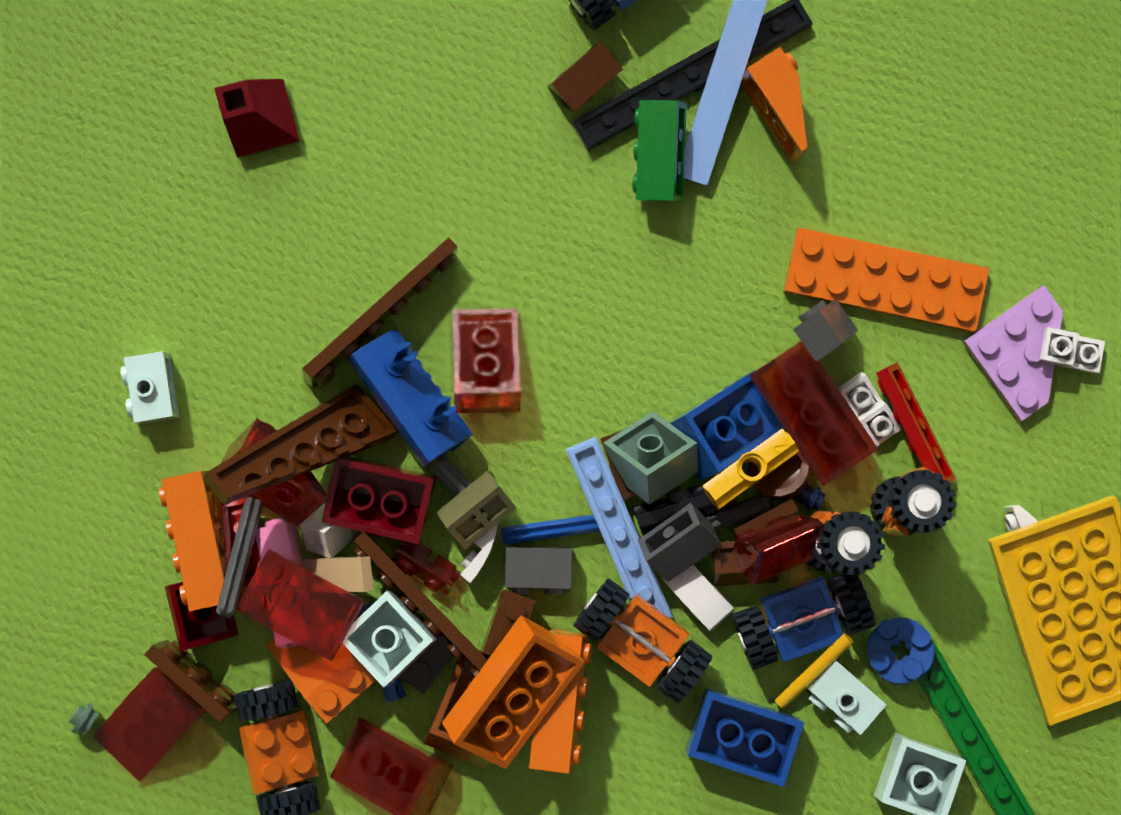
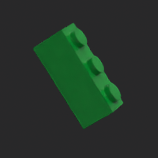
[632,100,687,202]

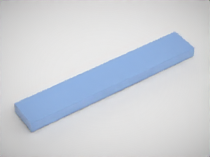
[684,0,767,186]
[566,436,673,618]

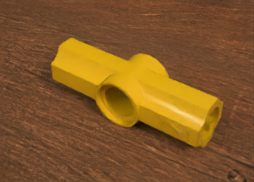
[701,429,799,510]

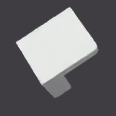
[300,503,356,558]

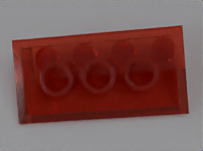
[749,341,879,486]

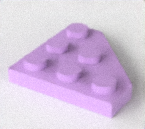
[962,285,1063,421]

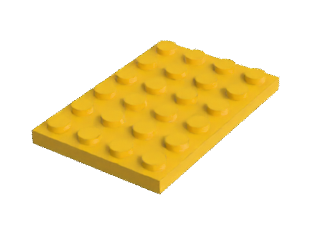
[988,495,1121,726]

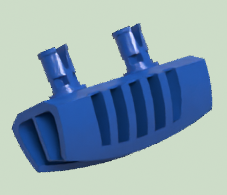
[349,329,473,469]

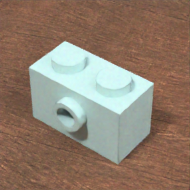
[121,351,180,424]
[807,660,886,735]

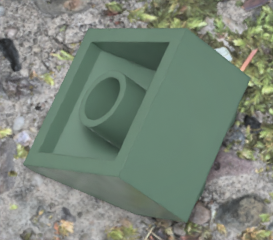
[603,411,699,504]

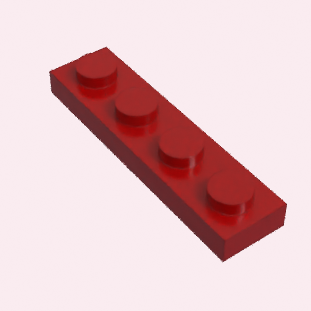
[876,362,956,483]

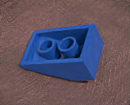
[670,371,787,481]

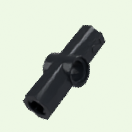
[633,486,736,535]

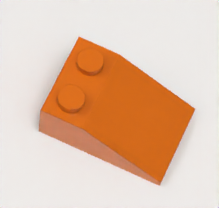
[740,47,807,164]
[266,602,376,724]

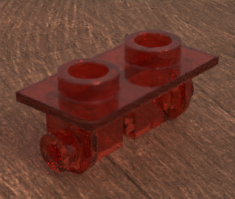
[392,541,461,596]

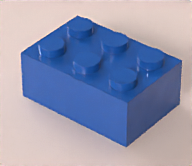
[685,687,804,787]

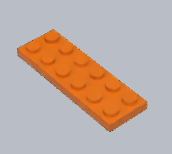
[783,227,989,333]

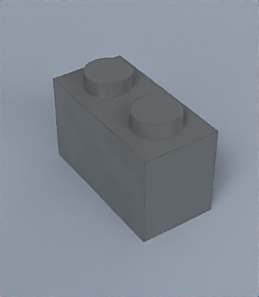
[793,299,858,362]
[638,503,721,582]
[505,547,572,595]

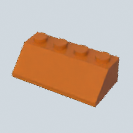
[159,471,227,612]
[442,615,585,769]
[529,629,592,774]

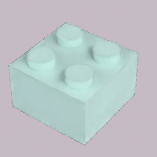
[338,590,438,687]
[874,733,966,815]

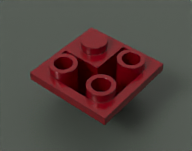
[214,79,301,159]

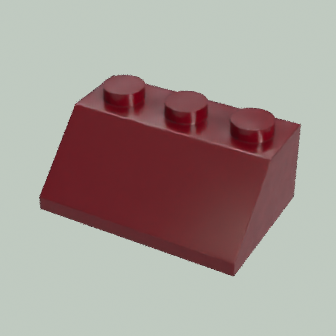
[322,456,437,544]

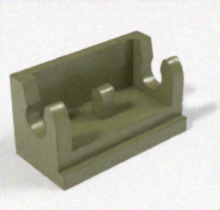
[436,471,517,549]

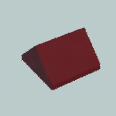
[164,582,238,651]

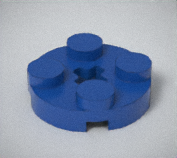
[867,618,935,685]

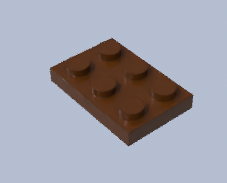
[144,639,237,722]

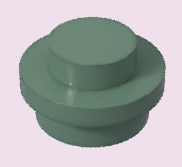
[69,703,99,735]

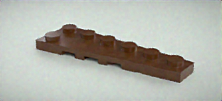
[302,237,458,390]
[203,384,398,505]
[353,532,487,677]

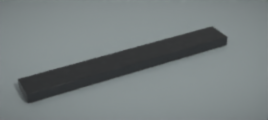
[572,0,813,151]

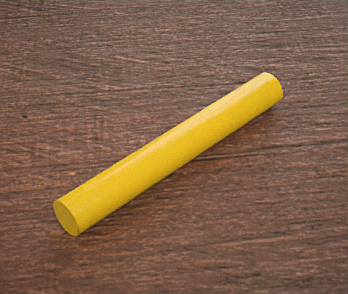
[775,633,854,709]

